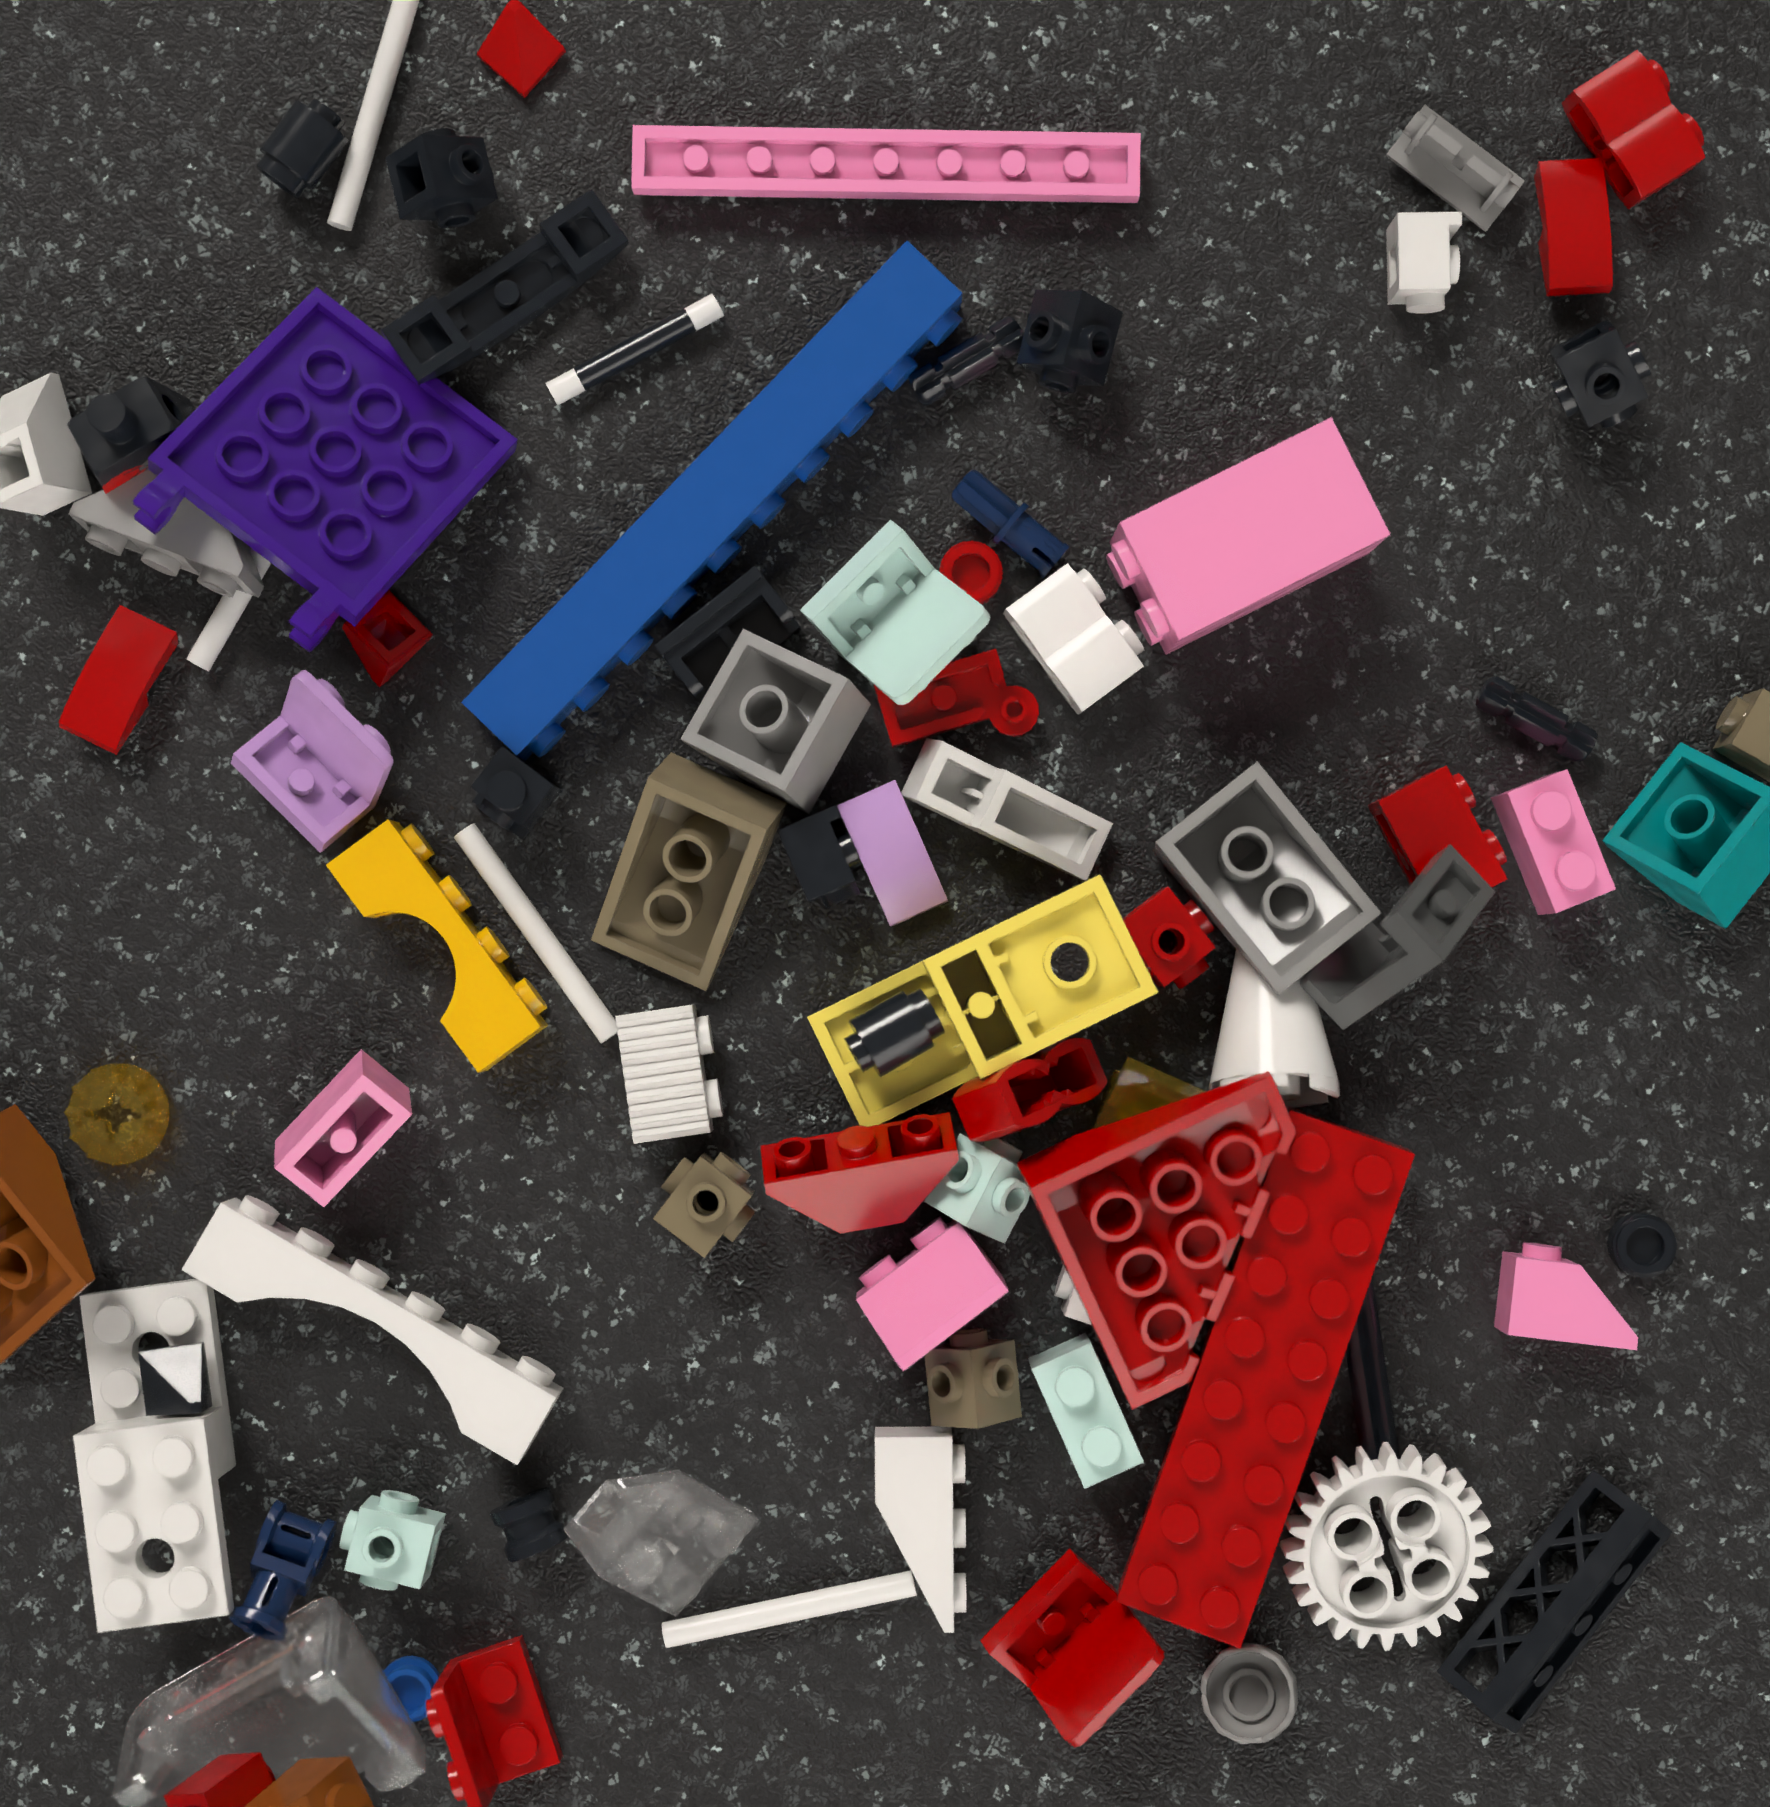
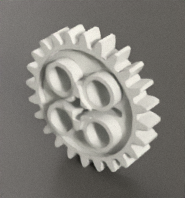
[1280,1442,1493,1651]

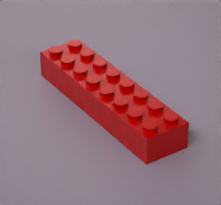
[1116,1106,1415,1649]

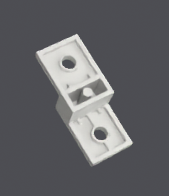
[73,1279,236,1633]

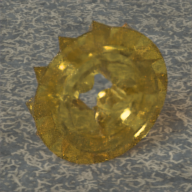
[64,1063,170,1166]

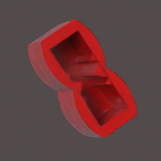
[1562,50,1706,209]
[952,1038,1108,1142]

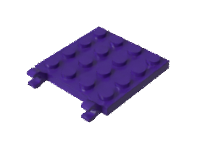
[133,287,518,652]

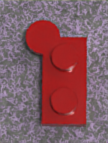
[874,649,1039,748]

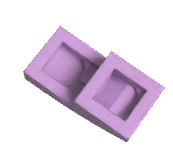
[837,780,948,927]

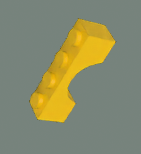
[326,819,548,1073]

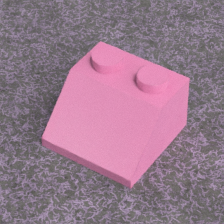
[856,1216,1009,1371]

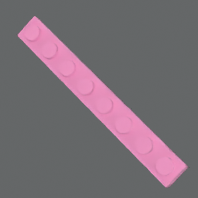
[631,125,1141,203]

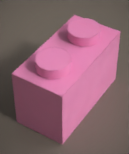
[1491,769,1616,915]
[274,1049,412,1207]

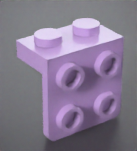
[231,670,394,853]

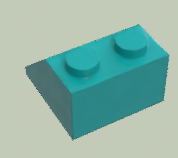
[1602,742,1770,929]

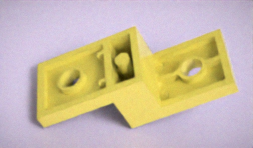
[807,874,1158,1127]

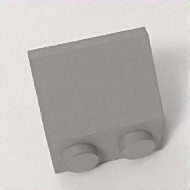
[681,629,871,814]

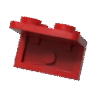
[980,1548,1164,1747]

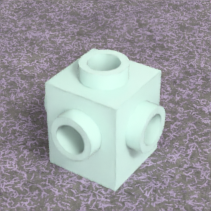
[924,1133,1030,1244]
[340,1490,446,1590]

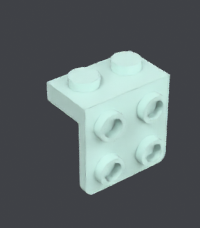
[800,520,990,705]

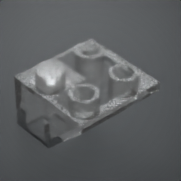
[563,1469,759,1617]

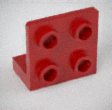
[426,1635,563,1807]

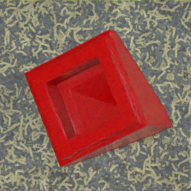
[477,0,566,98]
[342,590,433,687]

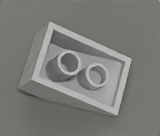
[1152,761,1381,995]

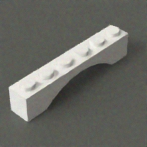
[182,1195,564,1465]

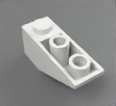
[875,1426,966,1633]

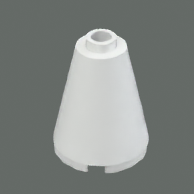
[1209,949,1340,1108]

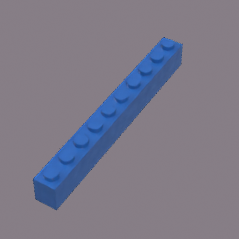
[461,241,963,760]

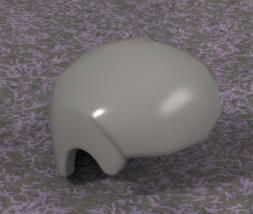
[1200,1643,1298,1744]

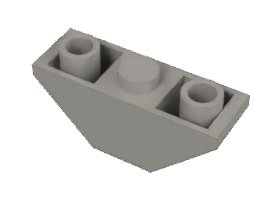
[68,470,264,598]

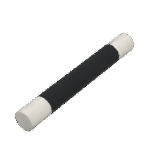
[546,294,724,405]

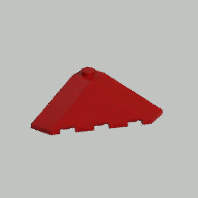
[1016,1071,1296,1410]

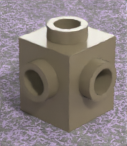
[653,1152,756,1258]
[924,1328,1022,1429]

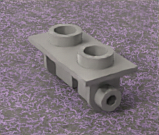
[1386,105,1525,232]

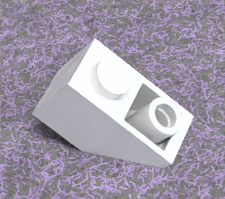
[0,373,92,516]

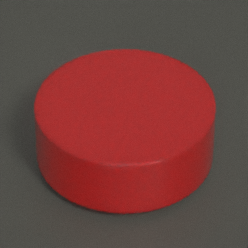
[939,541,1003,604]

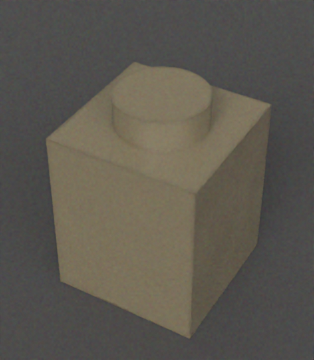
[1713,688,1770,782]

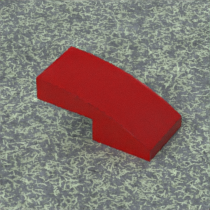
[1534,158,1613,296]
[58,605,179,755]

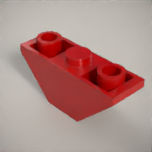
[760,1112,959,1234]

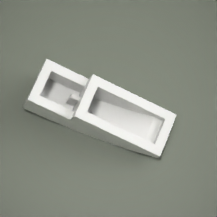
[901,738,1113,881]

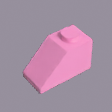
[1494,1242,1638,1350]

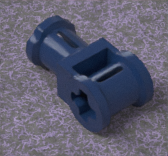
[229,1500,337,1641]

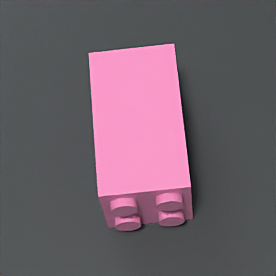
[1106,417,1391,655]

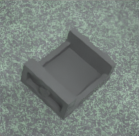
[1300,844,1495,1030]

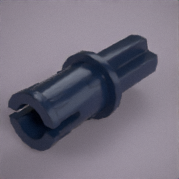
[952,470,1070,578]

